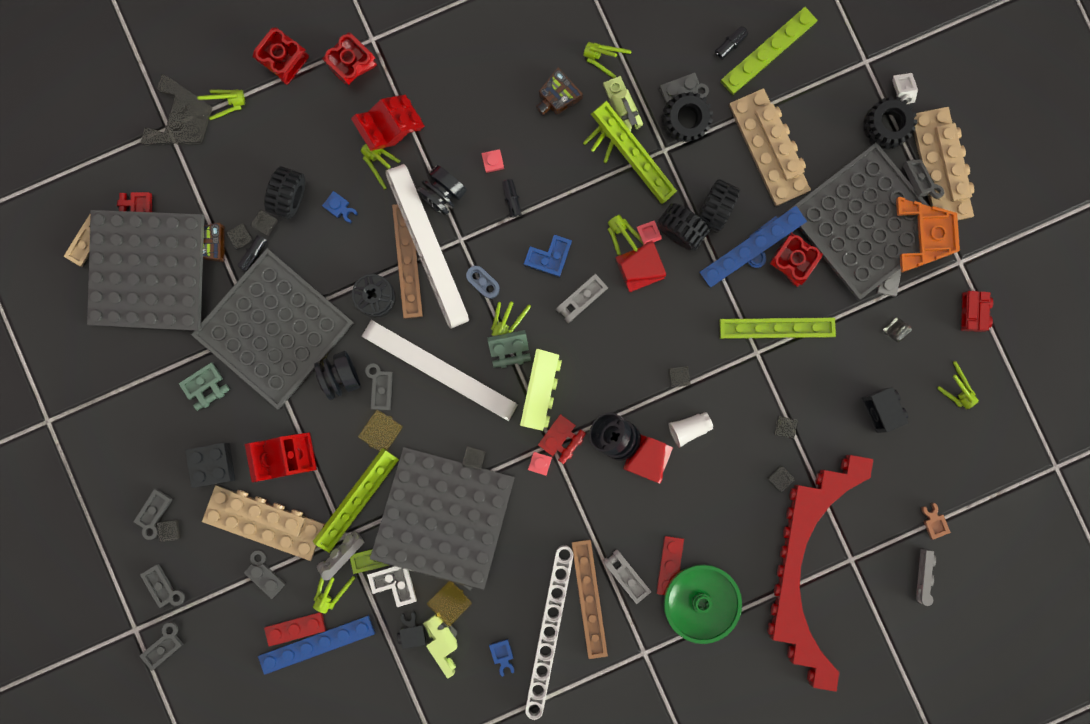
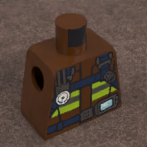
[536,68,583,115]
[203,223,225,262]

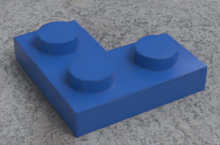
[524,235,572,277]

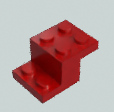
[351,95,425,151]
[245,432,317,482]

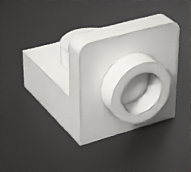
[892,73,918,104]

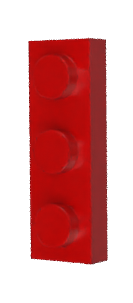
[656,536,684,595]
[264,612,326,647]

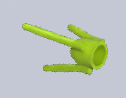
[583,42,631,78]
[197,89,245,120]
[583,125,614,163]
[361,144,400,189]
[607,215,643,256]
[491,301,531,336]
[937,361,979,409]
[313,576,355,614]

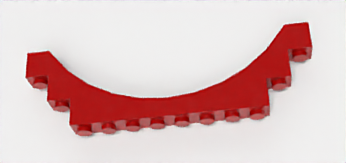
[768,455,873,692]

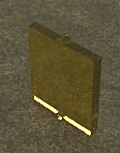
[358,410,403,451]
[427,581,472,627]

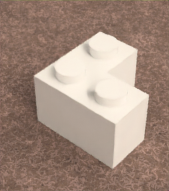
[368,567,417,607]

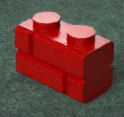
[961,291,993,332]

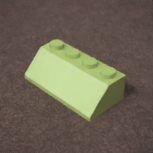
[520,349,562,431]

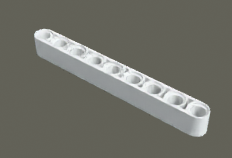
[386,164,469,328]
[362,320,518,421]
[526,545,573,720]

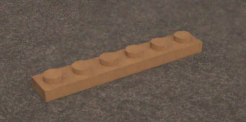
[392,204,423,319]
[572,539,608,659]

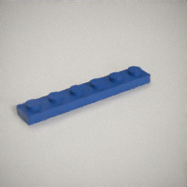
[700,206,807,288]
[258,615,375,675]

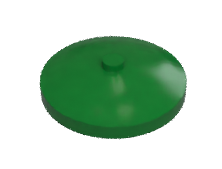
[663,564,742,644]

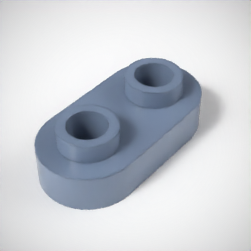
[466,266,500,299]

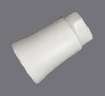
[669,412,713,448]

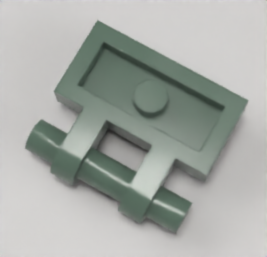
[487,330,531,368]
[179,363,230,411]

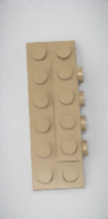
[729,88,811,207]
[913,107,974,220]
[202,485,325,561]

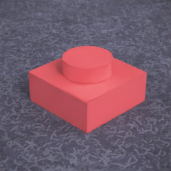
[482,149,504,173]
[637,220,662,245]
[528,452,552,476]

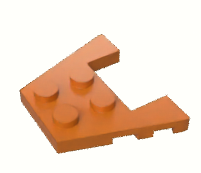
[896,197,960,272]

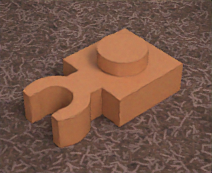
[921,503,951,540]

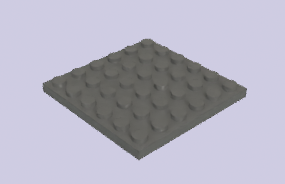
[788,142,929,301]
[87,210,205,331]
[191,248,354,410]
[370,447,515,591]

